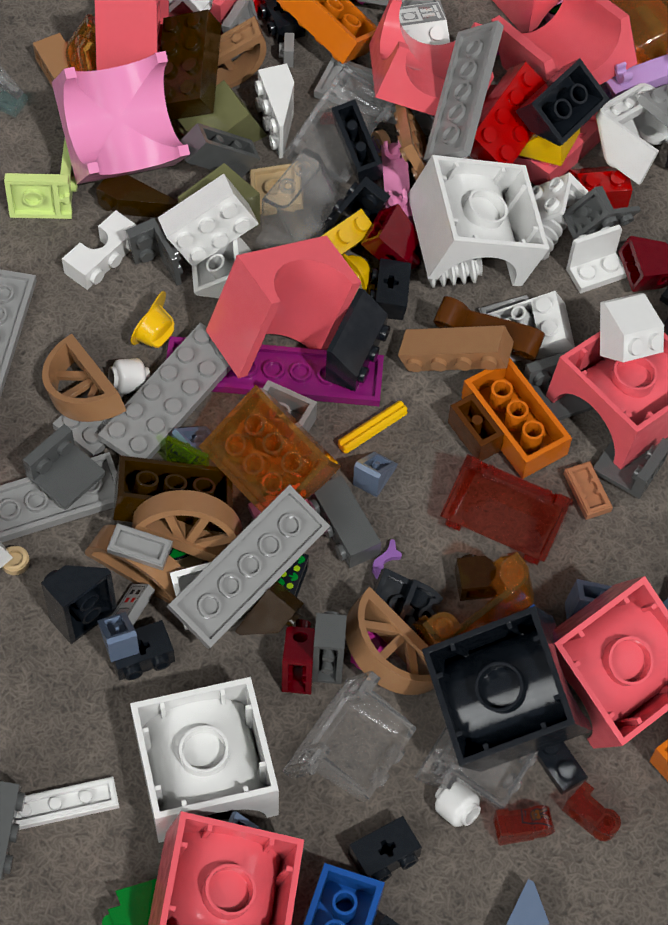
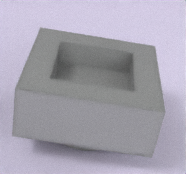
[279,33,294,67]

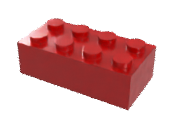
[470,62,546,164]

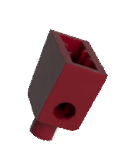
[361,204,421,269]
[618,236,668,292]
[282,619,315,695]

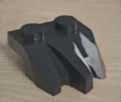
[373,568,444,640]

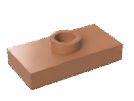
[564,461,613,520]

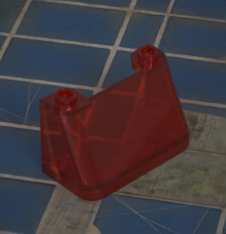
[440,454,574,566]

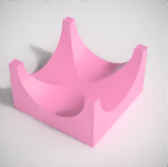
[52,51,190,184]

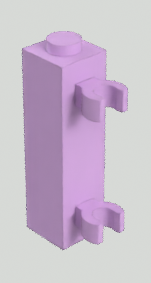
[602,54,668,100]

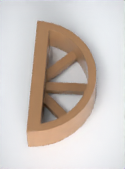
[216,16,266,88]
[42,334,127,422]
[132,490,243,562]
[85,525,184,603]
[345,586,434,695]

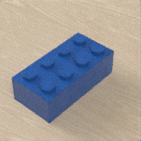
[304,863,385,925]

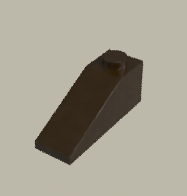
[96,175,178,218]

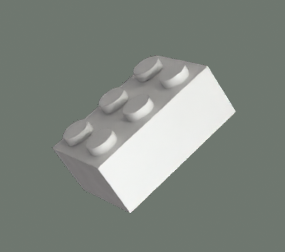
[158,174,259,267]

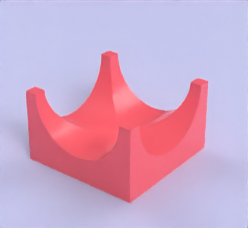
[369,0,494,116]

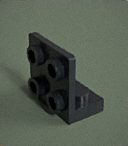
[323,177,390,234]

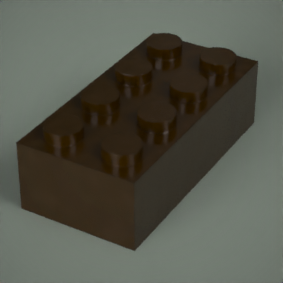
[160,9,222,120]
[113,455,233,533]

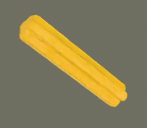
[338,401,408,454]

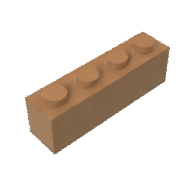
[33,33,84,88]
[398,325,514,372]

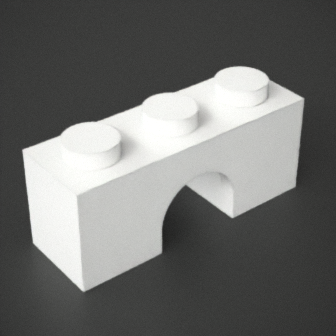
[62,210,136,290]

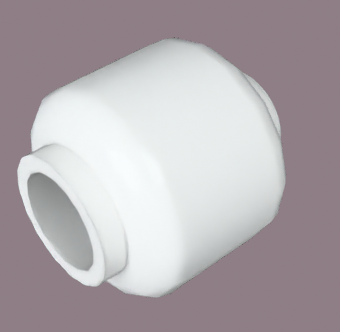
[108,358,150,394]
[435,781,481,827]

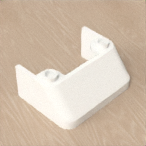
[596,83,668,185]

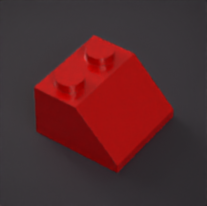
[569,166,633,209]

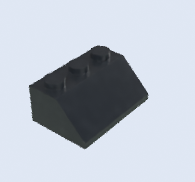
[515,58,610,146]
[325,288,390,391]
[41,565,117,644]

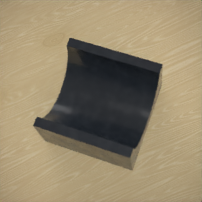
[422,606,593,772]

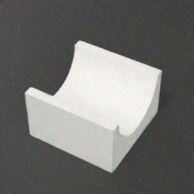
[407,155,549,286]
[130,677,279,843]

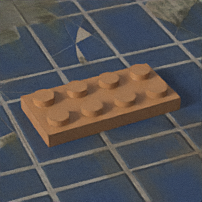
[393,104,427,180]

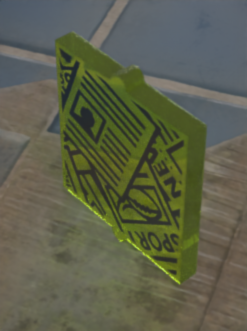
[165,435,209,466]

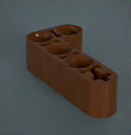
[433,296,545,360]

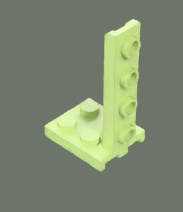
[4,139,78,219]

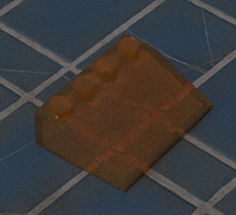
[198,385,341,512]

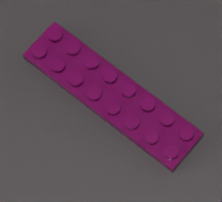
[166,336,384,407]

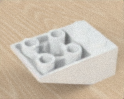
[255,63,294,158]
[487,291,575,361]

